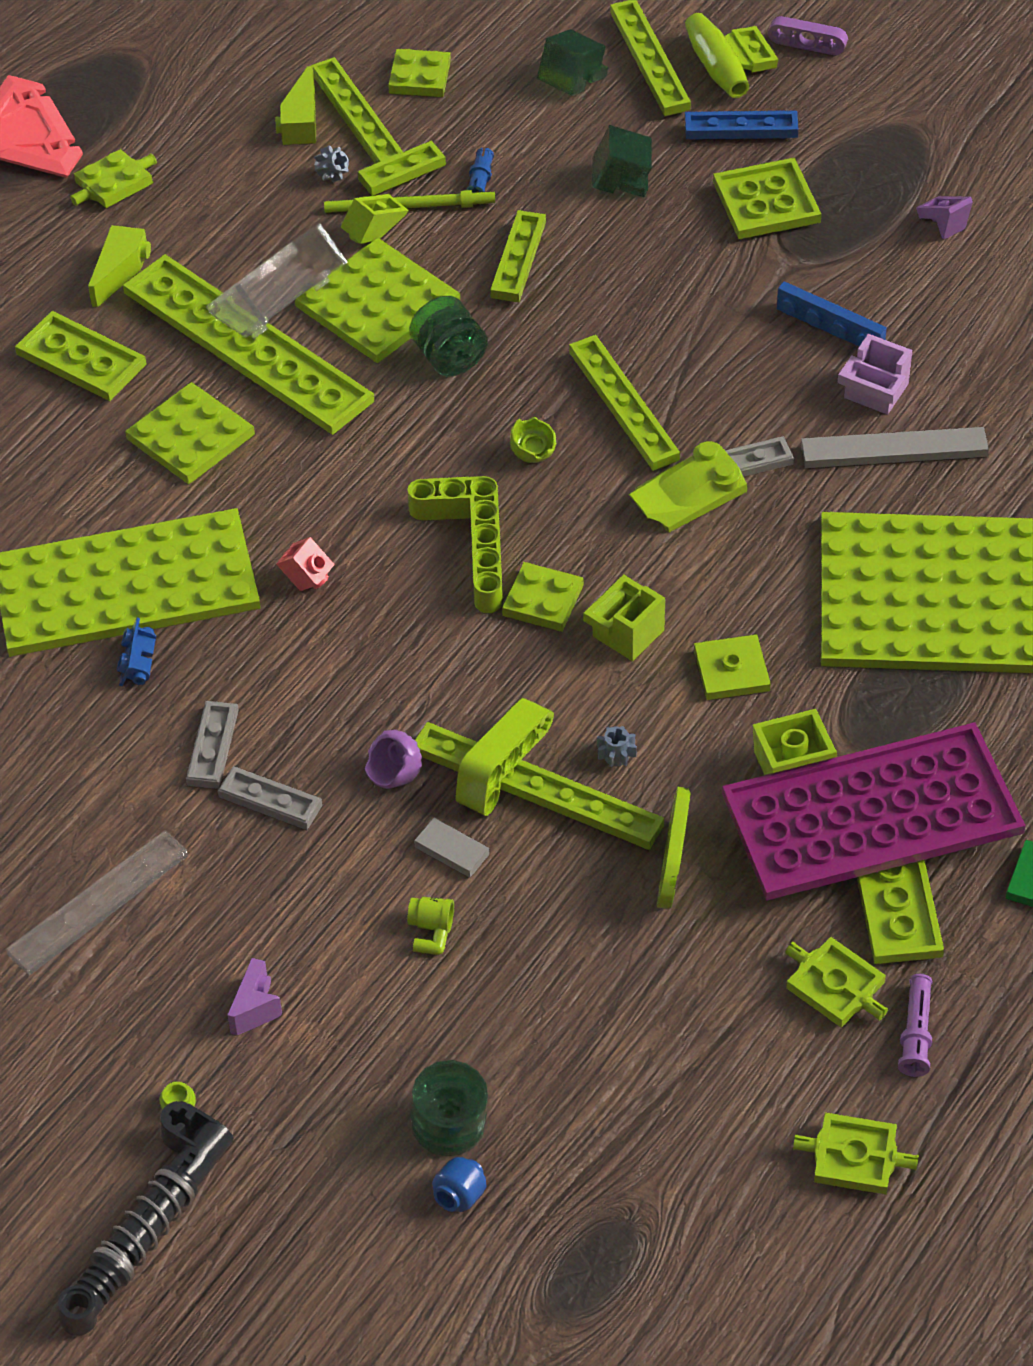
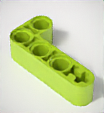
[456,698,554,816]

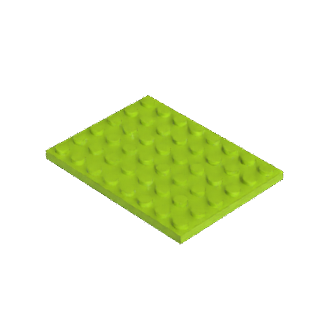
[821,512,1033,673]

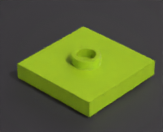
[694,634,771,700]

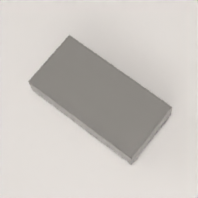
[414,818,489,878]

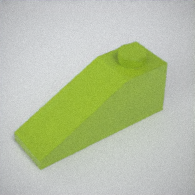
[275,66,316,145]
[88,225,151,307]

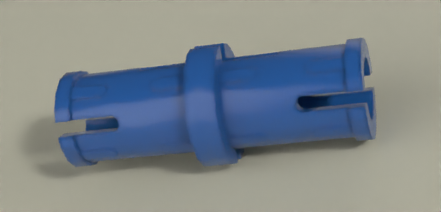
[467,148,494,193]

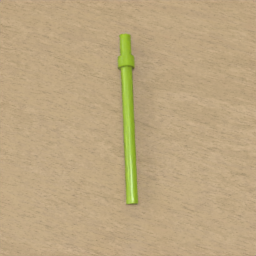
[324,190,495,213]

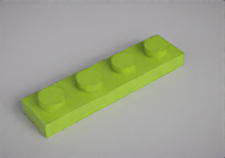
[491,210,546,302]

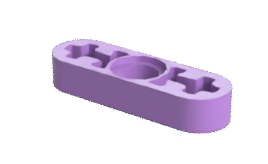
[768,16,848,55]

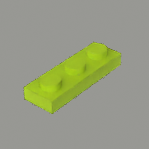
[358,140,446,196]

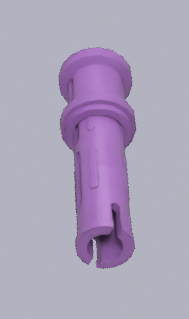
[898,974,932,1077]

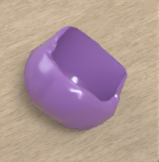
[364,730,422,789]

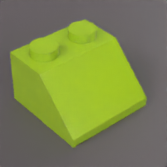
[752,709,837,775]

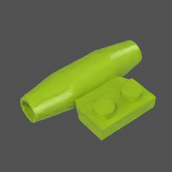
[685,13,779,98]

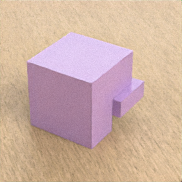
[838,334,912,415]

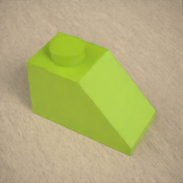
[341,194,409,244]

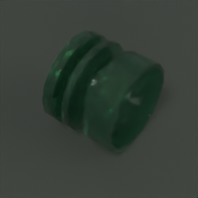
[409,296,488,377]
[411,1060,488,1157]

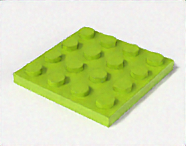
[294,238,460,363]

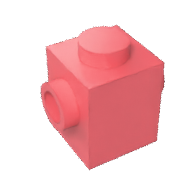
[276,537,335,591]

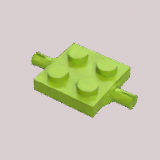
[70,149,157,208]
[785,937,888,1028]
[793,1112,919,1195]

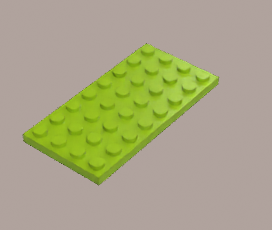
[0,508,261,657]

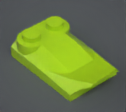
[628,441,747,533]

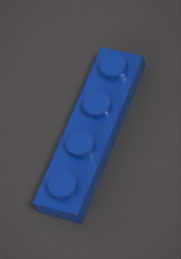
[685,110,799,140]
[777,281,887,346]

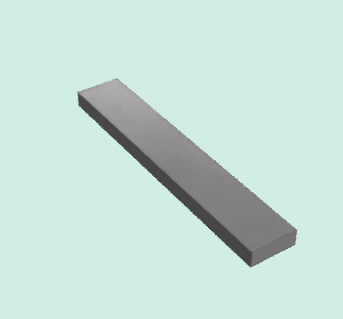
[801,427,989,468]

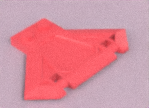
[0,75,83,178]

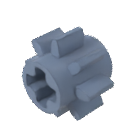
[314,146,349,182]
[597,726,637,767]

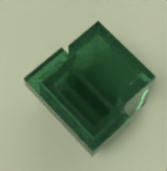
[537,29,609,96]
[592,125,652,198]

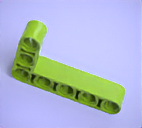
[407,476,503,613]

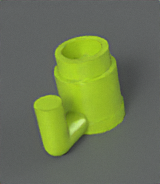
[407,896,454,955]

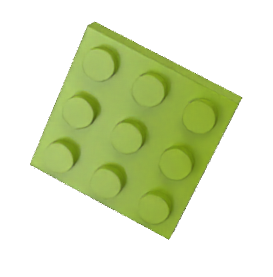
[713,157,822,239]
[125,382,255,485]

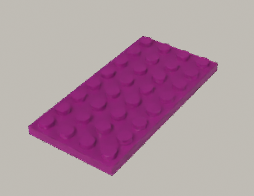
[722,722,1026,901]

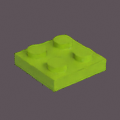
[388,49,451,97]
[502,562,584,632]

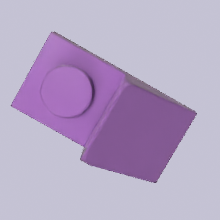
[916,196,973,239]
[228,958,282,1035]

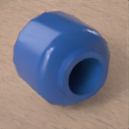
[432,1157,487,1212]

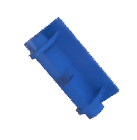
[117,617,156,686]

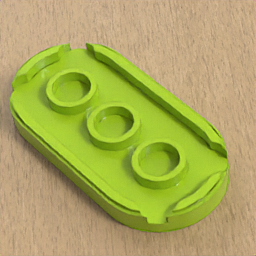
[657,786,691,909]

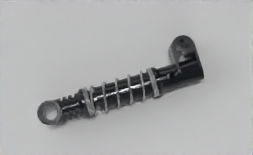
[58,1101,234,1336]

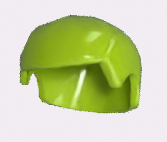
[510,417,556,463]

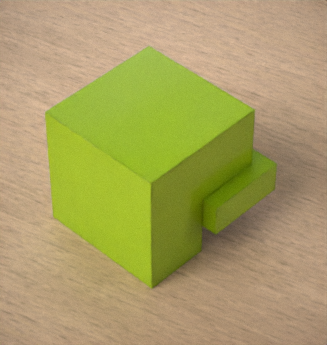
[583,575,665,662]

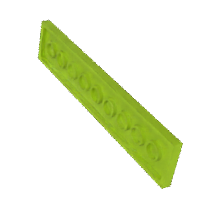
[123,254,375,435]

